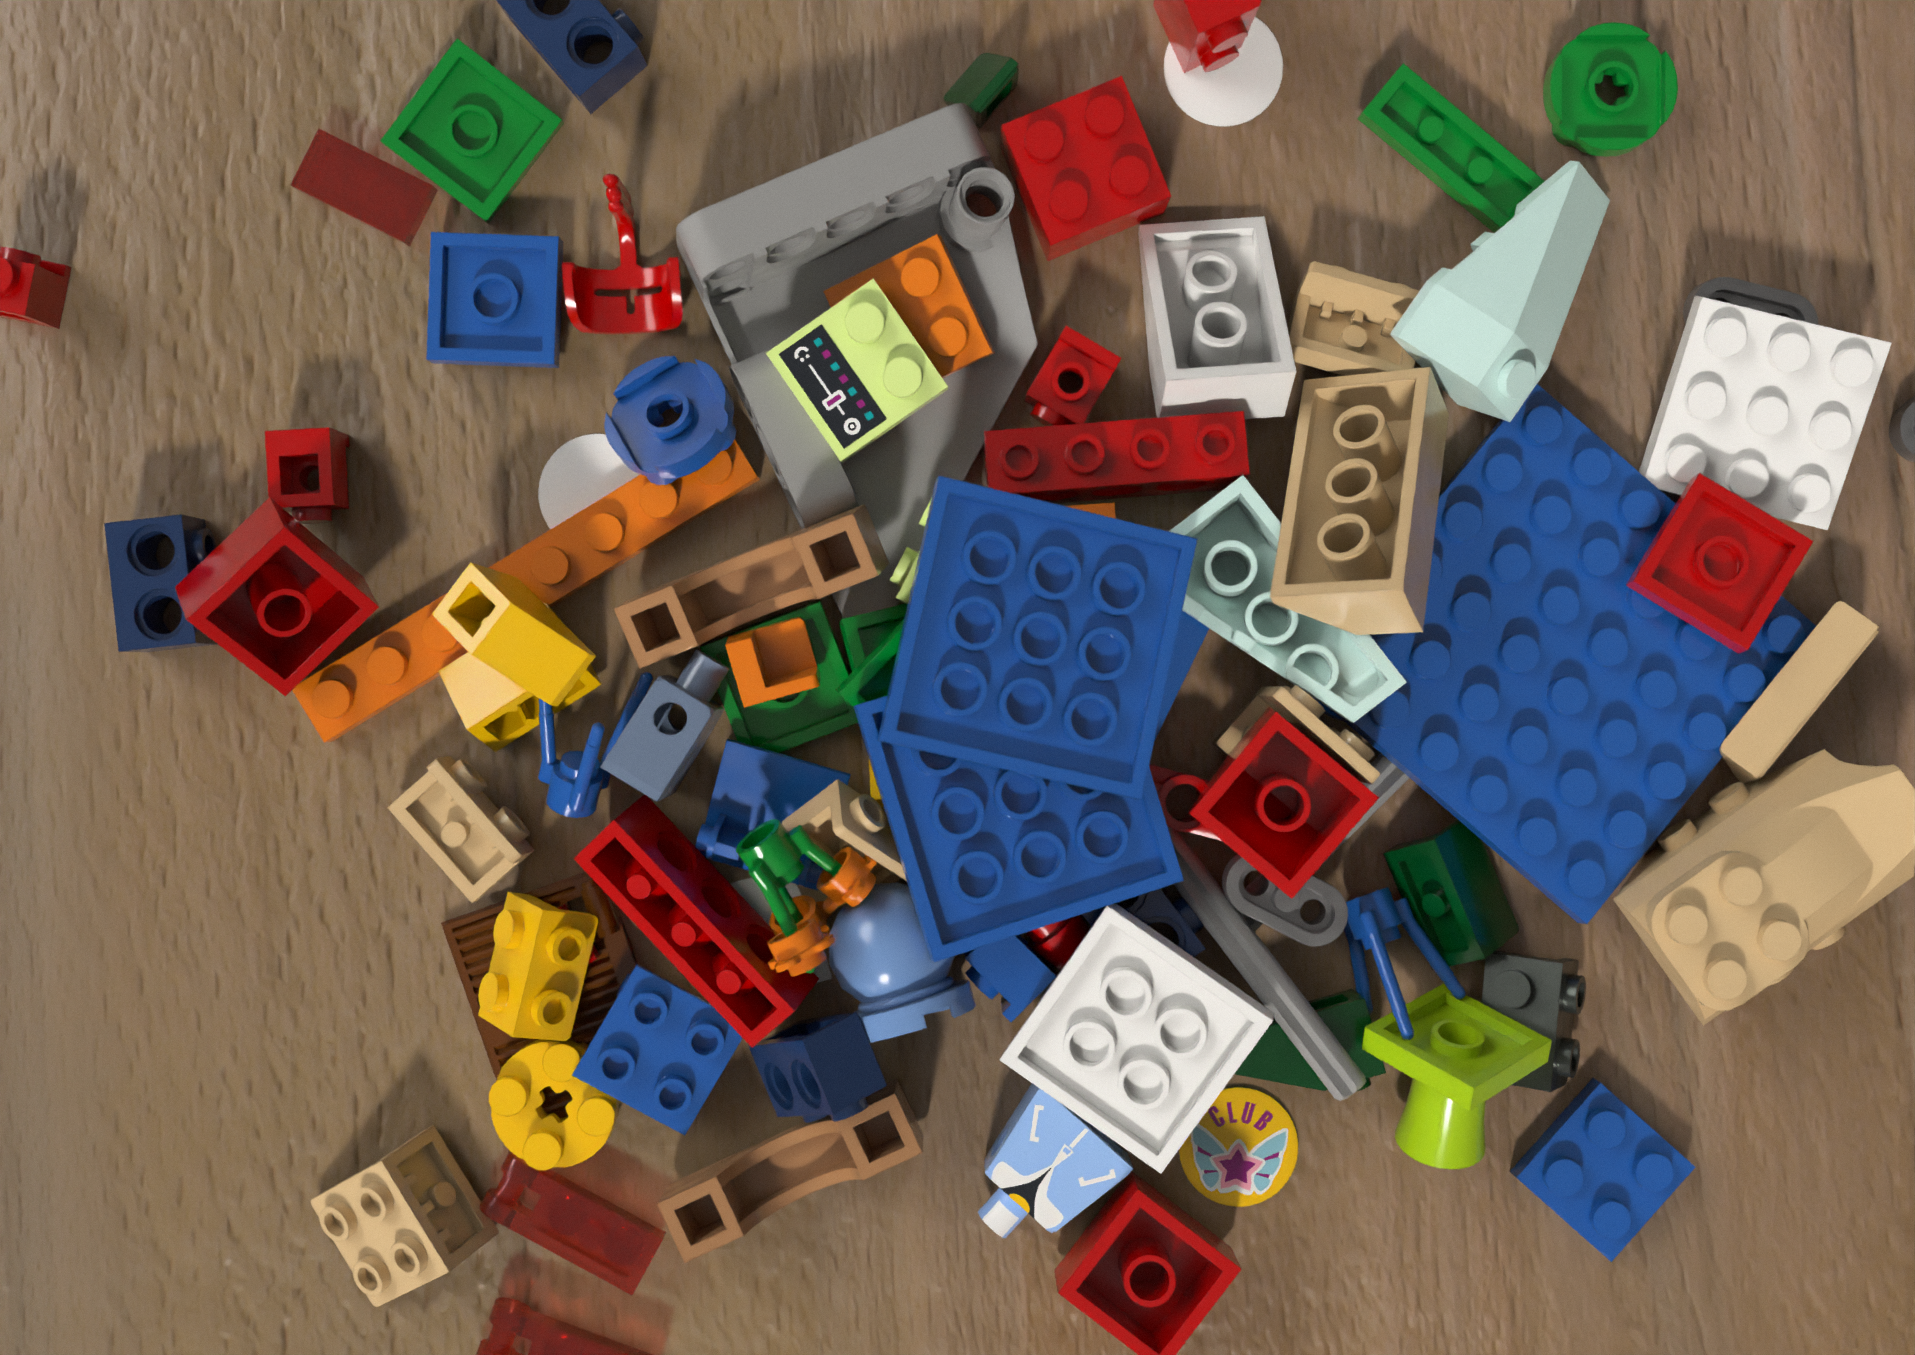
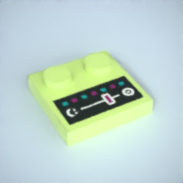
[766,278,948,463]

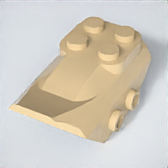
[1613,749,1915,1026]

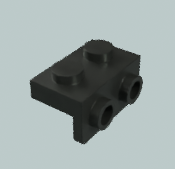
[1481,950,1586,1092]

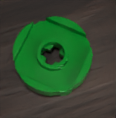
[1543,22,1678,157]

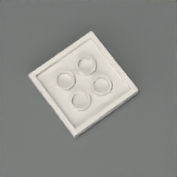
[1639,296,1891,530]
[1000,903,1274,1173]

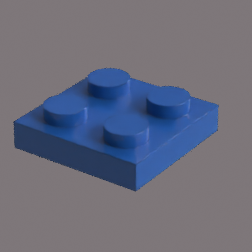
[426,232,564,368]
[1509,1078,1695,1262]

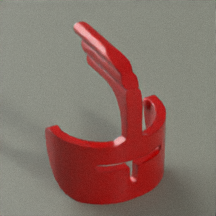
[562,174,683,334]

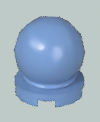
[829,882,976,1043]

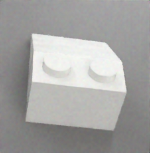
[1138,216,1296,419]

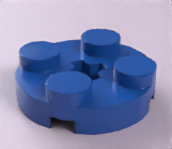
[604,356,737,485]

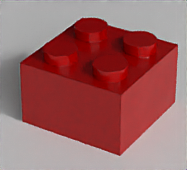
[1000,76,1171,261]
[175,497,379,696]
[1054,1171,1242,1355]

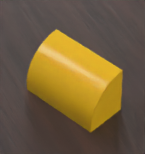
[438,602,602,752]

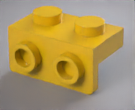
[478,892,598,1041]

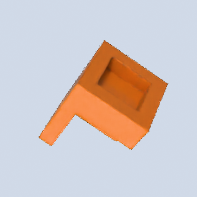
[725,617,821,708]

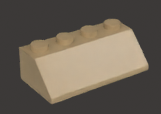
[1270,367,1449,635]

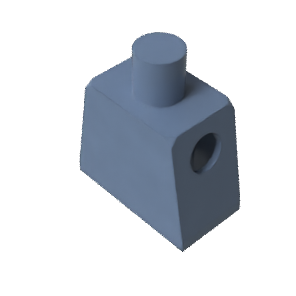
[601,649,729,802]

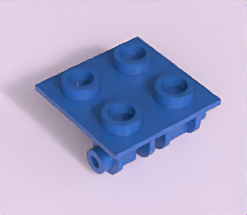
[695,739,851,891]
[572,964,742,1135]

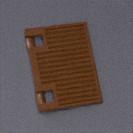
[441,872,638,1118]

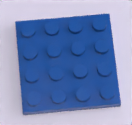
[877,476,1197,800]
[853,696,1184,962]

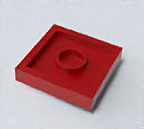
[1626,473,1814,654]

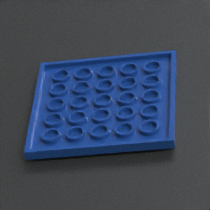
[1328,384,1816,924]

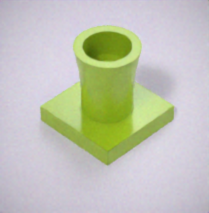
[1362,983,1552,1169]

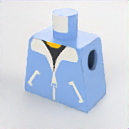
[978,1083,1133,1238]

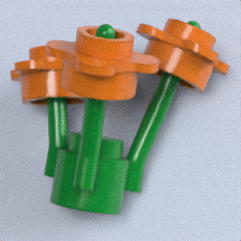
[736,819,877,977]

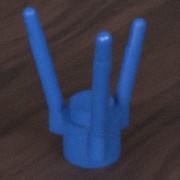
[538,672,653,818]
[1344,887,1466,1040]

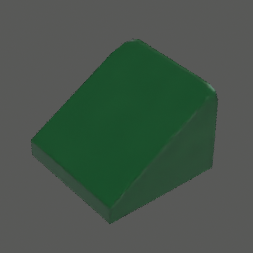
[944,53,1019,128]

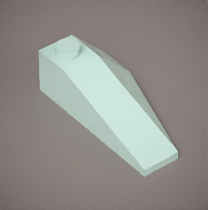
[1390,160,1610,422]
[1168,475,1407,723]

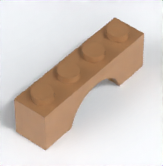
[614,504,890,668]
[657,1078,924,1263]

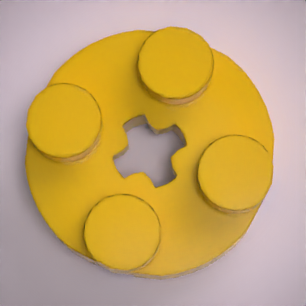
[489,1039,621,1170]

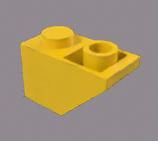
[432,562,596,707]

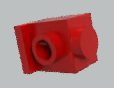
[0,246,72,329]
[1024,325,1122,426]
[265,427,349,524]

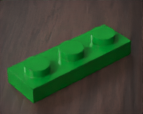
[1358,63,1545,233]

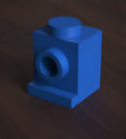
[964,934,1057,1022]

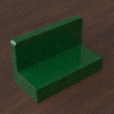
[1383,820,1519,970]

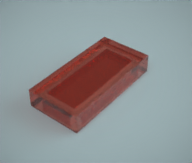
[290,128,438,247]

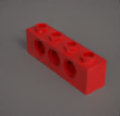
[984,411,1250,503]
[573,794,819,1048]

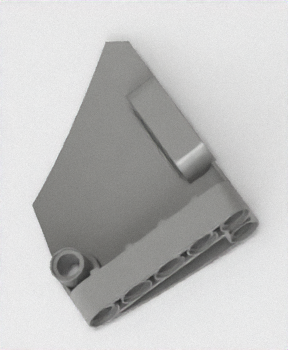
[676,103,1038,619]

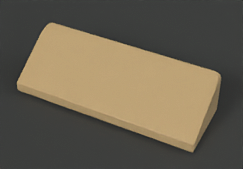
[1719,601,1879,784]

